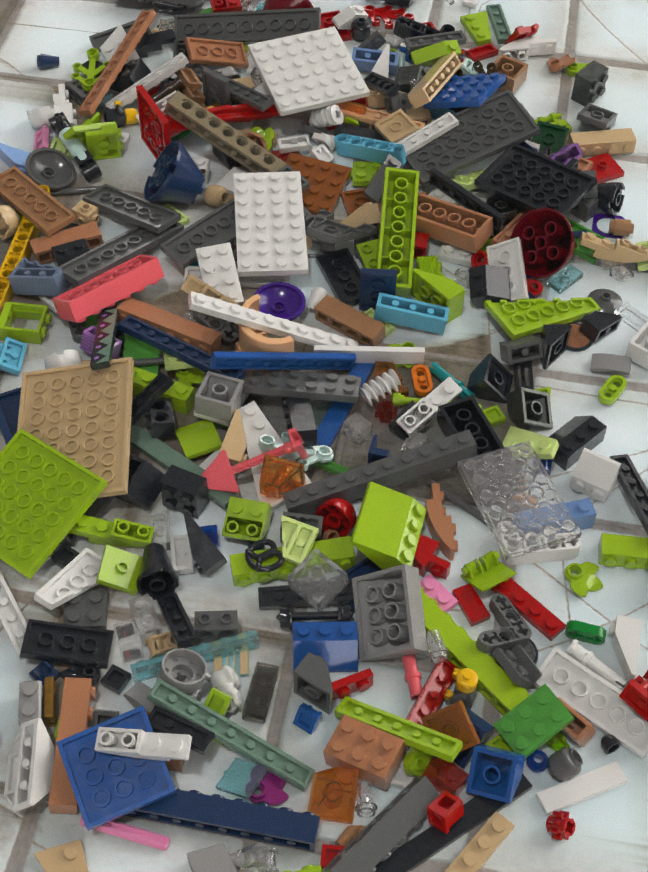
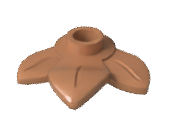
[547,54,576,73]

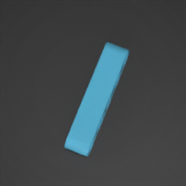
[334,134,407,166]

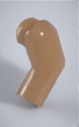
[335,825,365,846]

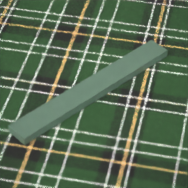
[130,424,239,509]
[146,678,315,791]

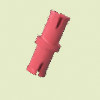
[402,654,422,700]

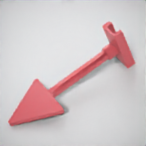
[201,427,309,493]

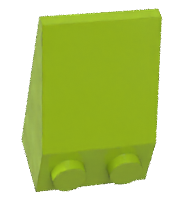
[411,268,465,324]

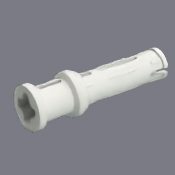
[565,639,628,690]

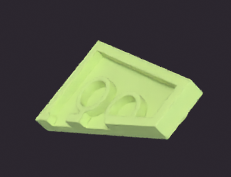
[502,426,559,459]

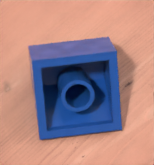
[466,744,526,804]

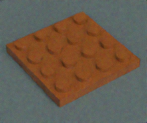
[285,152,352,216]

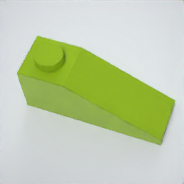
[410,40,461,66]

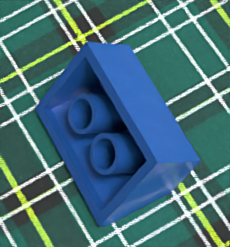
[293,621,358,672]

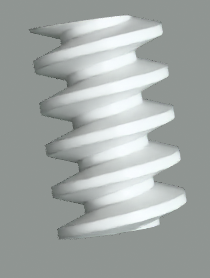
[309,104,344,129]
[360,369,401,406]

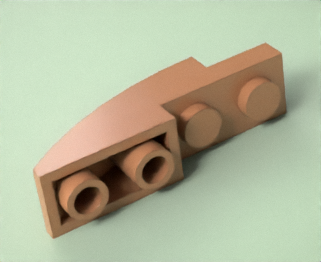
[424,483,458,560]

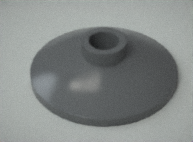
[588,289,623,314]

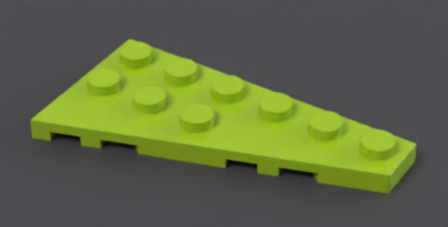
[483,297,601,340]

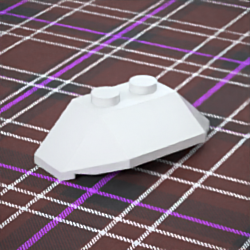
[4,718,55,811]

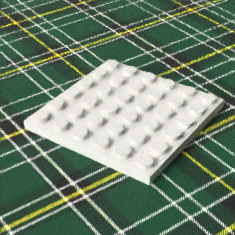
[248,26,370,117]

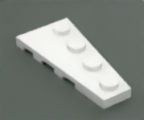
[34,547,102,610]

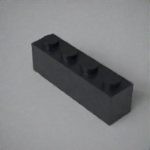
[282,397,317,447]

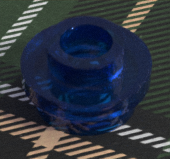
[526,750,549,773]

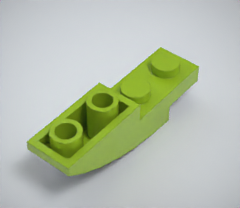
[69,515,155,548]

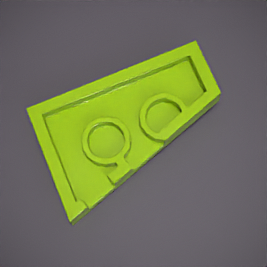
[460,11,491,46]

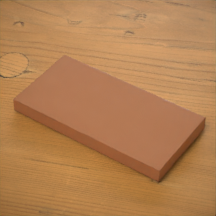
[185,37,249,69]

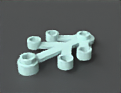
[258,432,334,471]

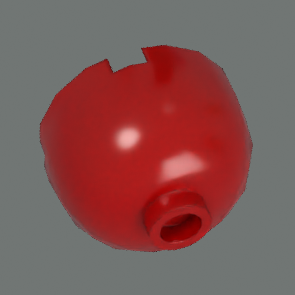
[315,498,356,537]

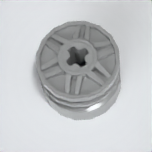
[156,648,208,700]

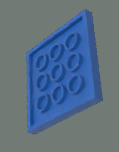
[423,72,506,109]
[56,705,177,831]

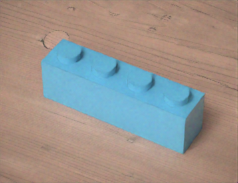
[373,292,450,335]

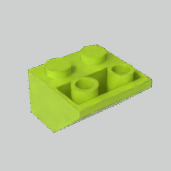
[221,496,273,542]

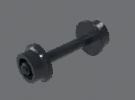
[276,601,354,631]

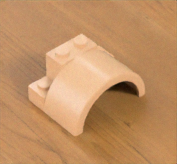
[234,294,294,371]

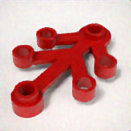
[363,5,414,30]

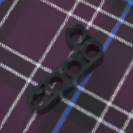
[393,16,455,39]

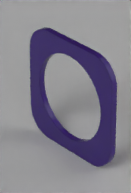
[592,213,625,239]

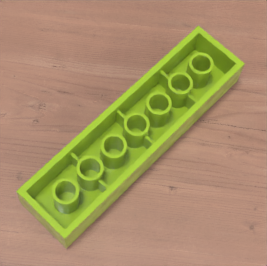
[376,167,420,299]

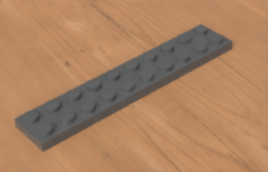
[174,7,321,43]
[160,164,310,270]

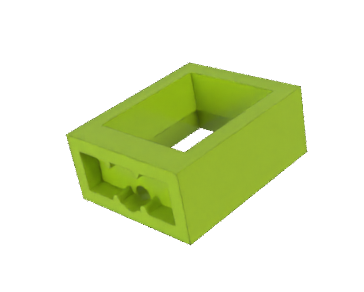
[0,302,52,344]

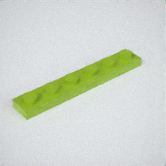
[334,696,463,763]

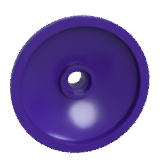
[254,282,306,321]

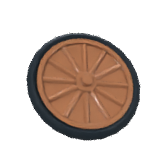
[567,322,593,352]

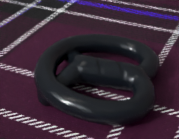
[245,539,285,572]

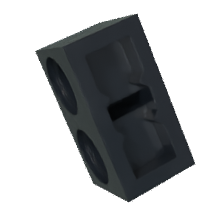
[144,398,175,438]

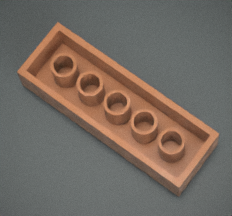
[415,192,493,254]

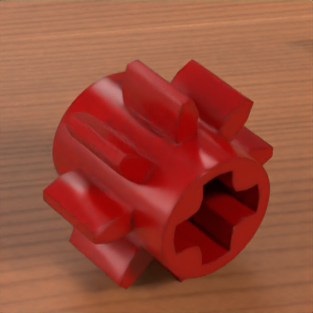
[546,810,575,841]

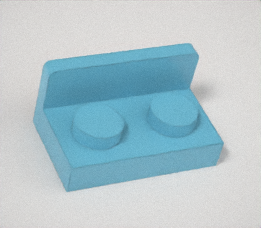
[0,337,27,376]

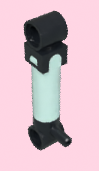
[48,112,102,183]

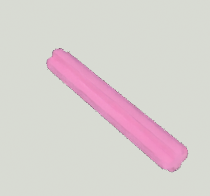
[80,817,170,851]

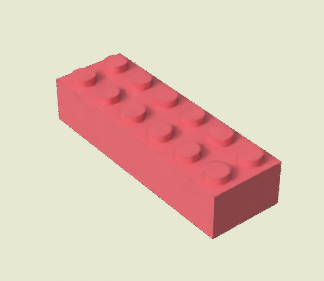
[52,254,165,323]

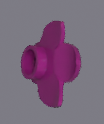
[246,766,289,806]

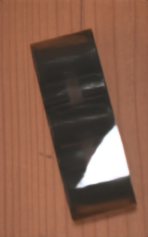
[242,662,279,724]

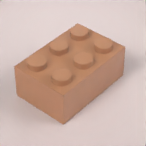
[323,715,406,791]

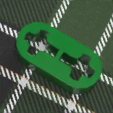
[565,620,606,645]

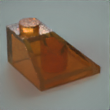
[259,454,306,499]
[307,767,359,825]

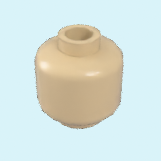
[203,185,229,207]

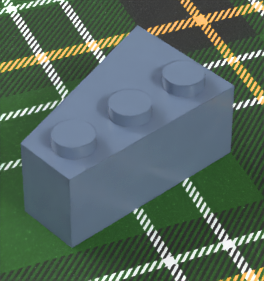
[8,257,68,296]

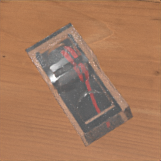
[113,619,144,664]

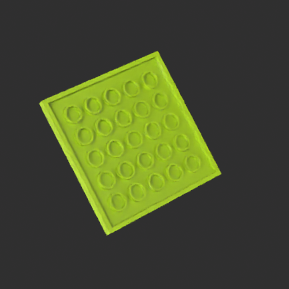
[0,428,108,580]

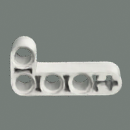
[497,522,582,565]

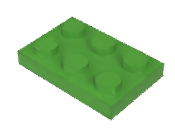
[493,683,575,759]

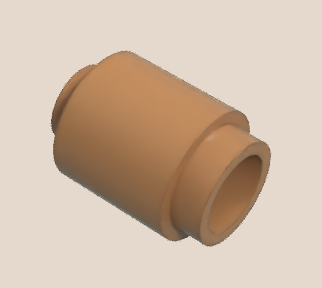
[609,218,634,237]

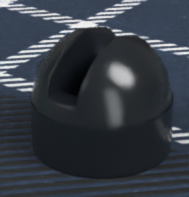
[601,734,621,754]

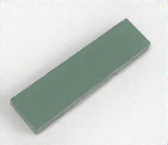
[486,4,511,44]

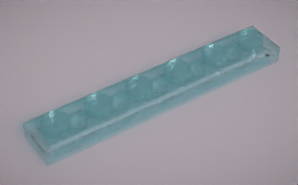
[130,630,259,683]

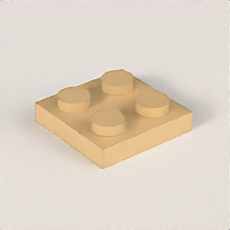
[374,108,419,143]

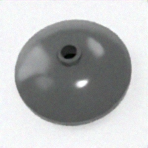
[25,148,75,190]

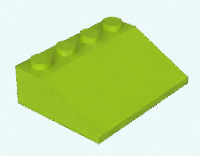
[350,481,427,570]

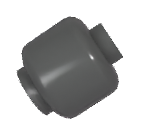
[548,747,583,781]

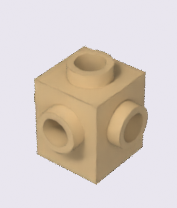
[71,200,99,225]

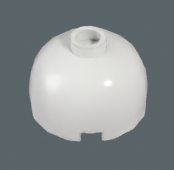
[26,104,59,129]
[44,350,82,369]

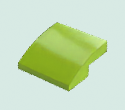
[175,419,222,460]

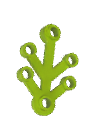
[71,48,109,92]

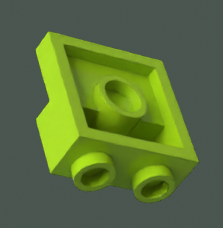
[85,124,124,161]

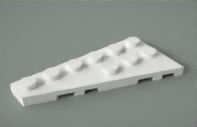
[238,401,312,510]

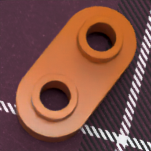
[411,364,433,397]

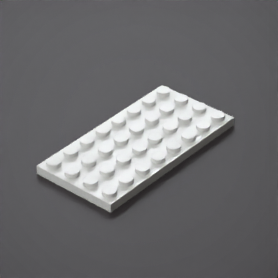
[233,171,309,277]

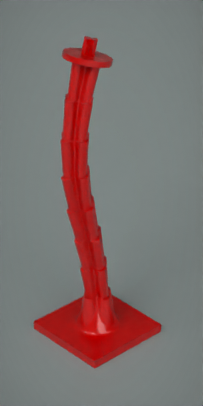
[136,85,279,160]

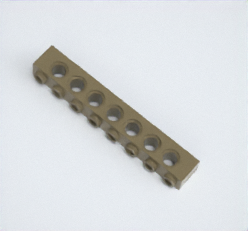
[164,91,287,173]

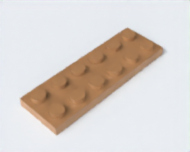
[0,166,76,237]

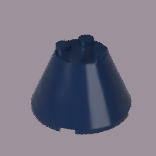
[143,140,205,205]

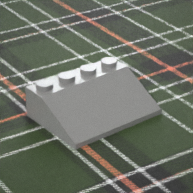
[352,564,428,662]

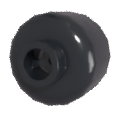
[351,18,371,41]

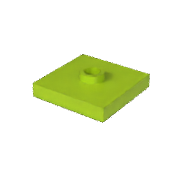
[96,544,142,595]

